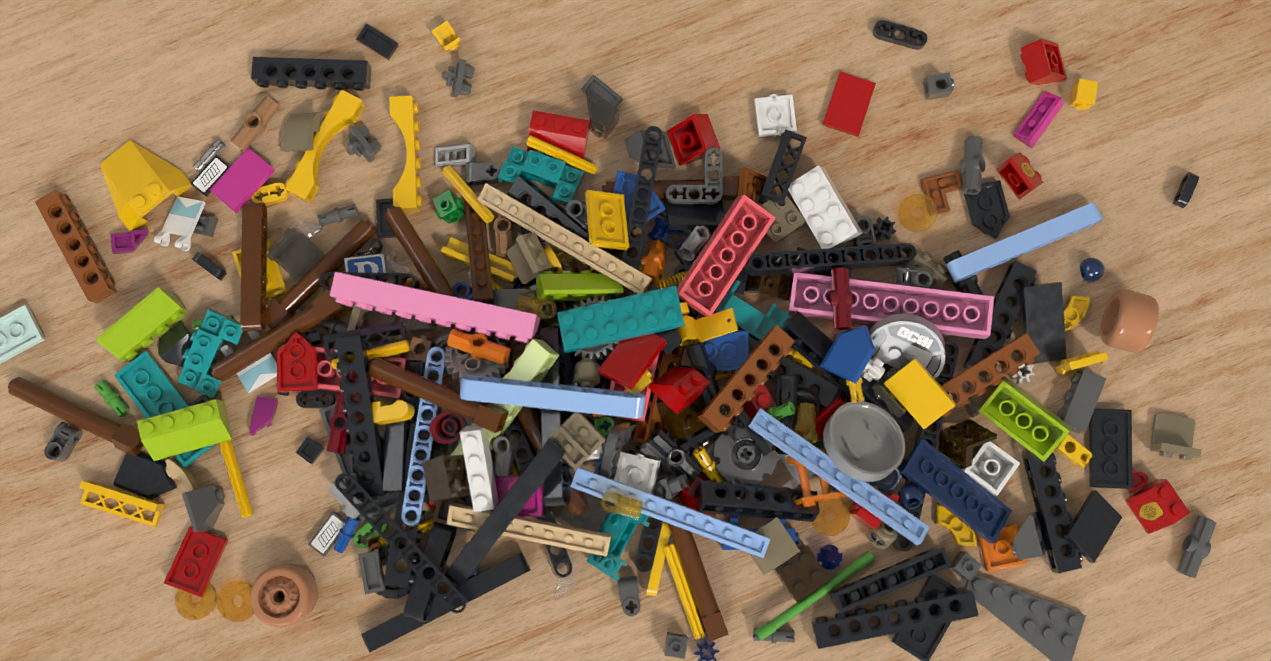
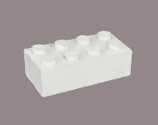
[788,165,862,249]

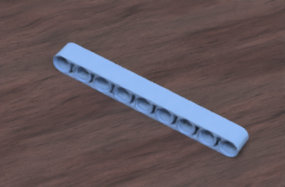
[946,202,1104,283]
[402,347,445,526]
[460,375,646,418]

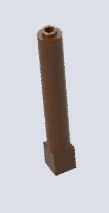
[602,176,740,200]
[384,206,466,332]
[266,219,376,329]
[211,290,347,382]
[368,357,509,433]
[8,377,144,457]
[517,406,588,517]
[663,495,729,641]

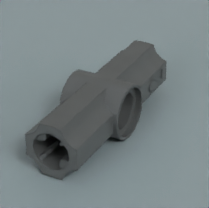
[960,135,986,195]
[1176,516,1216,578]

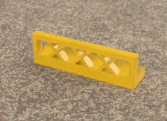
[441,237,518,285]
[79,481,165,527]

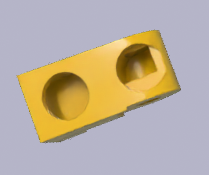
[372,400,415,425]
[1054,434,1092,469]

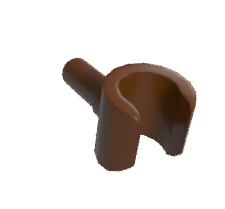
[367,536,382,552]

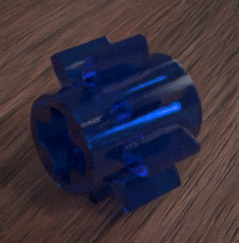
[817,545,843,570]
[694,639,719,661]

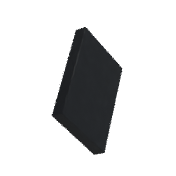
[664,198,725,230]
[1063,490,1122,563]

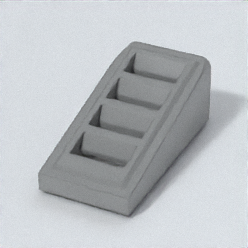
[435,144,476,167]

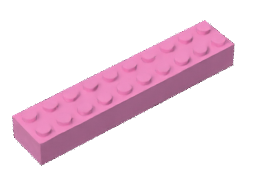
[330,272,540,344]
[789,273,994,339]

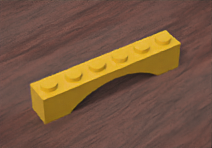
[285,90,366,204]
[389,95,423,213]

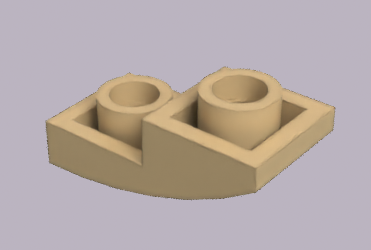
[165,459,200,492]

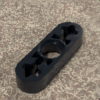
[872,20,928,50]

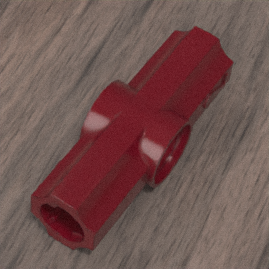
[830,268,852,330]
[326,392,356,454]

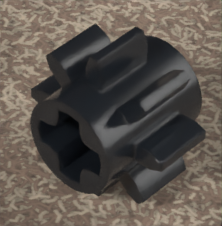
[873,216,896,241]

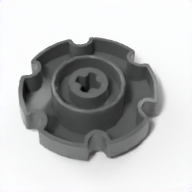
[713,423,778,486]

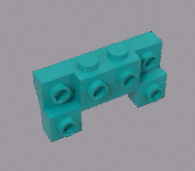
[498,146,584,204]
[714,280,790,341]
[177,309,243,398]
[586,505,650,581]

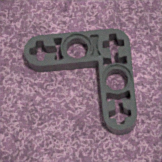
[666,147,723,204]
[599,420,636,480]

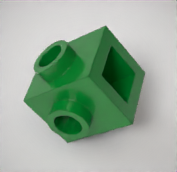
[433,190,465,224]

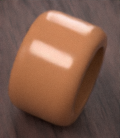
[1100,289,1159,353]
[250,564,318,627]

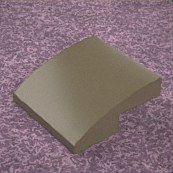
[281,112,320,152]
[546,412,606,470]
[749,517,800,575]

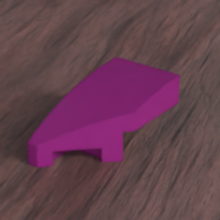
[111,230,149,254]
[249,396,278,436]

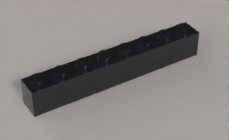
[782,311,914,433]

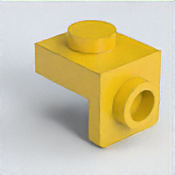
[431,20,461,52]

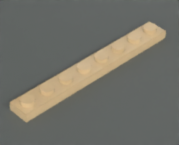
[447,502,611,556]

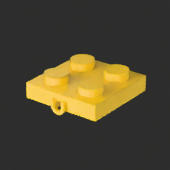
[1055,350,1109,375]

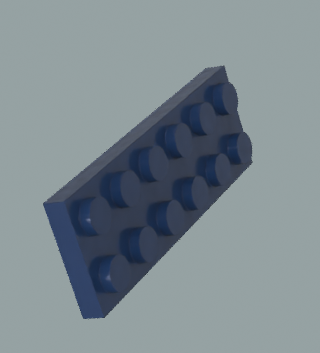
[899,439,1012,543]

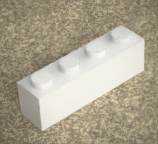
[460,425,499,512]

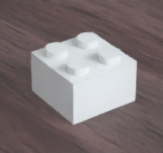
[960,441,1020,496]

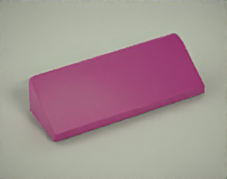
[1013,91,1063,148]

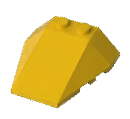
[100,140,192,231]

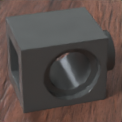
[922,72,954,100]
[949,551,983,581]
[664,632,688,659]

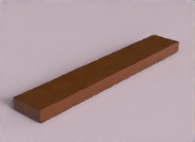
[464,201,494,303]

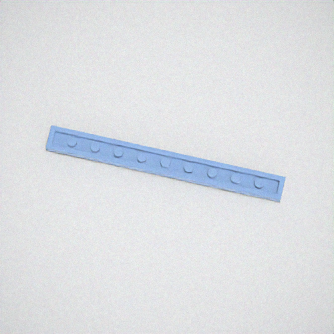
[748,408,930,545]
[570,467,770,558]

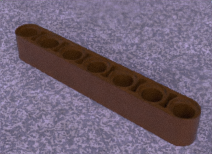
[240,202,267,332]

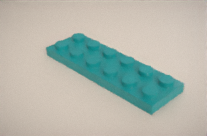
[557,286,685,353]
[114,351,216,468]

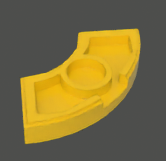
[1064,296,1090,332]
[936,504,977,546]

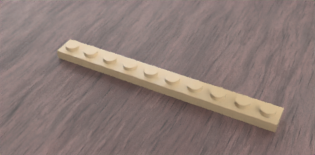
[477,183,653,294]

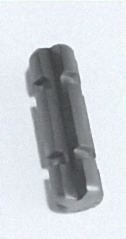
[193,139,226,172]

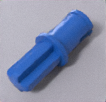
[334,516,361,553]

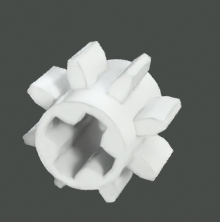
[862,356,885,382]
[1010,360,1035,384]

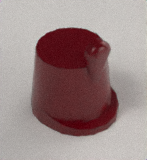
[429,411,467,444]

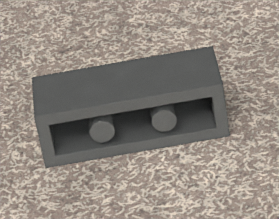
[1057,369,1107,433]

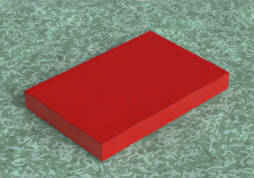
[822,71,876,137]
[598,333,666,390]
[163,526,228,598]

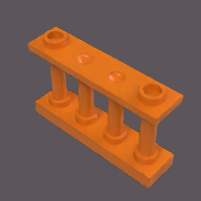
[786,449,878,507]

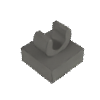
[193,214,218,237]

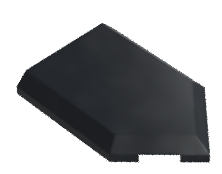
[964,180,1010,239]
[114,452,177,500]

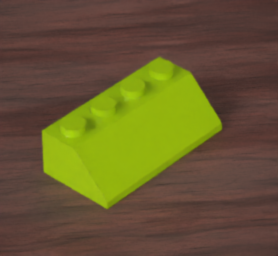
[536,271,623,302]
[96,287,188,361]
[979,378,1072,461]
[137,399,233,461]

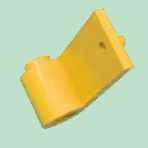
[677,308,738,347]

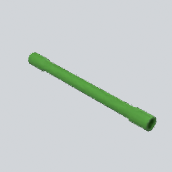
[755,551,875,641]

